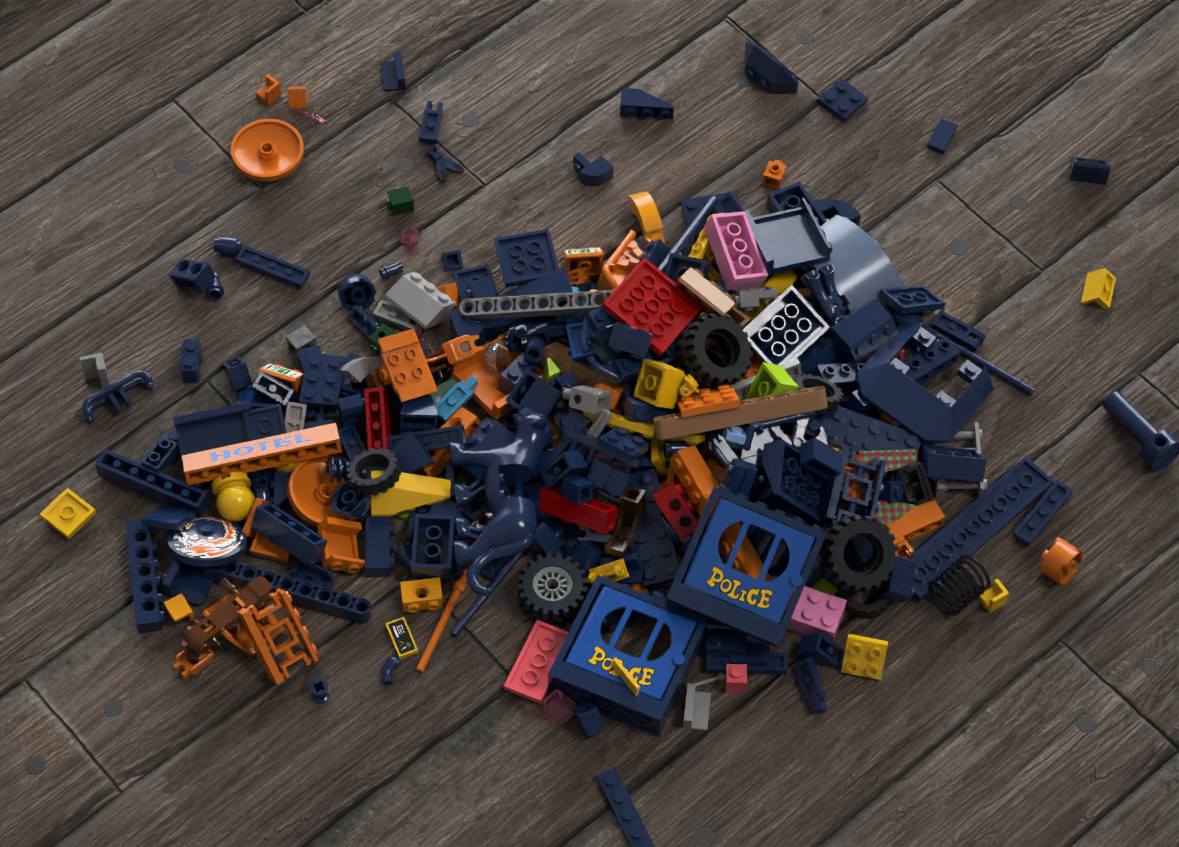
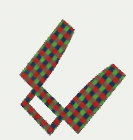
[844,449,918,523]

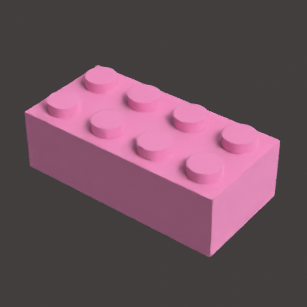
[704,211,768,291]
[757,575,847,642]

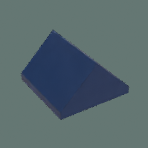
[1070,156,1111,185]

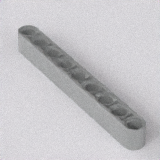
[459,290,614,320]

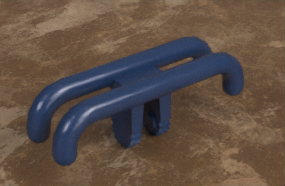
[82,370,153,423]

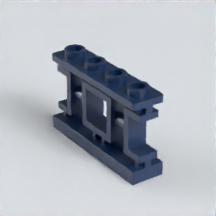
[821,445,888,525]

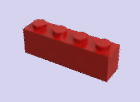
[364,387,392,465]
[538,486,618,535]

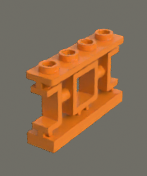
[237,589,319,685]

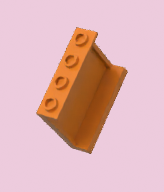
[451,332,544,420]

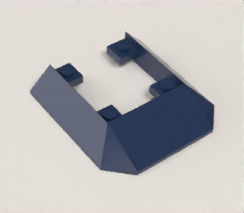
[855,322,994,443]

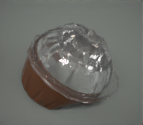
[484,340,509,373]

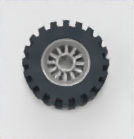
[518,552,588,627]

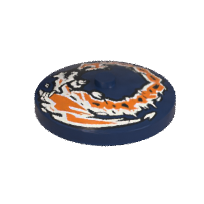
[167,516,247,567]

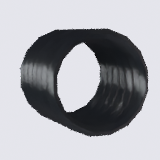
[928,554,991,616]

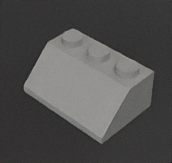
[384,272,455,329]

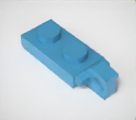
[435,375,479,423]

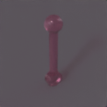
[289,107,325,122]

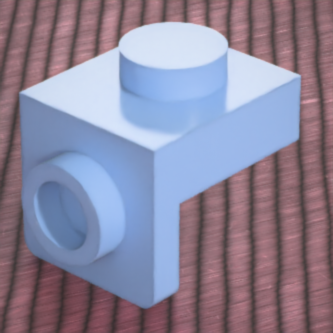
[722,426,746,449]

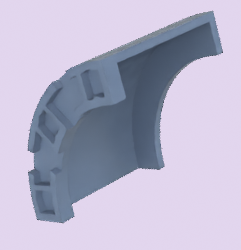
[800,215,904,315]

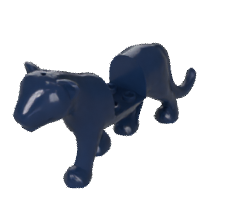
[450,407,554,596]

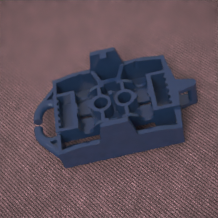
[579,308,700,386]

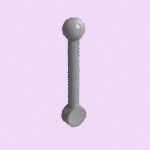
[685,673,725,690]

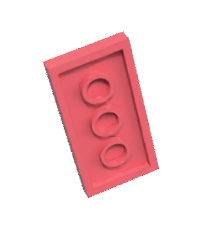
[504,620,569,704]

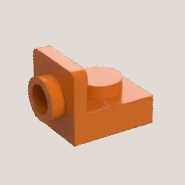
[567,268,591,288]

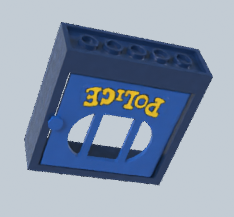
[666,485,826,648]
[548,575,708,737]

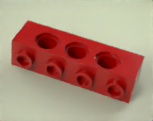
[653,480,706,543]

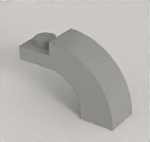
[340,357,384,383]

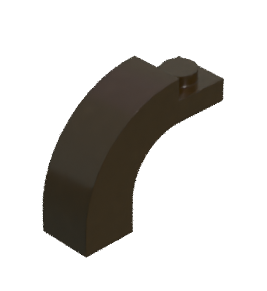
[604,485,646,558]

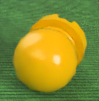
[211,472,255,522]

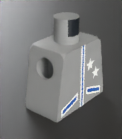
[562,385,613,414]

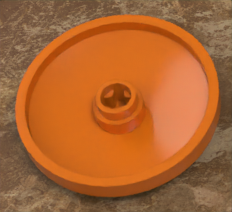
[231,119,304,181]
[287,456,353,527]

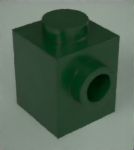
[385,186,414,216]
[368,324,396,355]

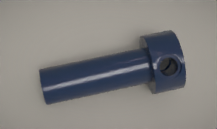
[1103,391,1179,471]

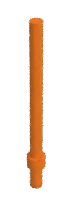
[416,569,468,673]

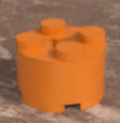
[1039,537,1084,585]

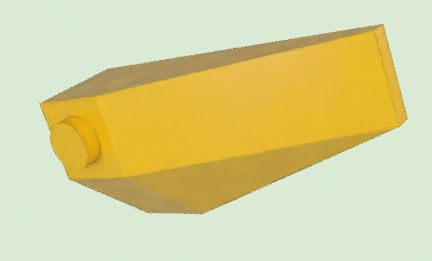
[371,471,451,517]

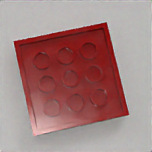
[601,257,703,356]

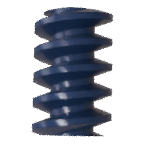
[325,457,369,483]

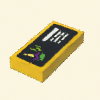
[385,617,418,660]

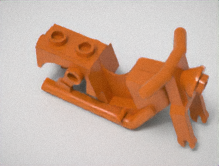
[590,230,651,301]

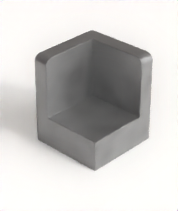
[286,325,317,351]

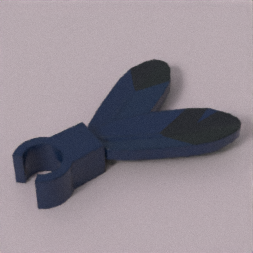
[427,146,464,182]

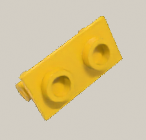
[679,373,699,397]
[586,558,629,585]

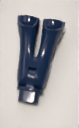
[801,264,846,325]

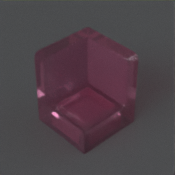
[542,688,575,725]

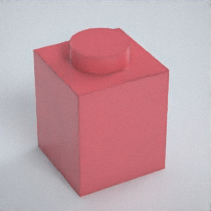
[725,664,747,693]

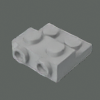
[731,286,778,310]

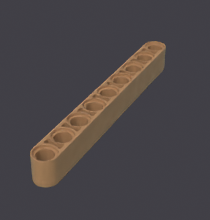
[653,386,828,440]

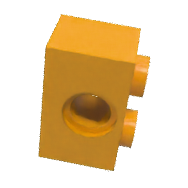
[400,577,443,613]

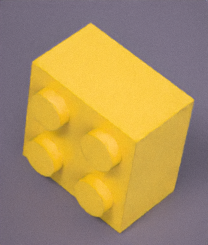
[633,359,684,409]

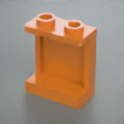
[317,517,366,573]

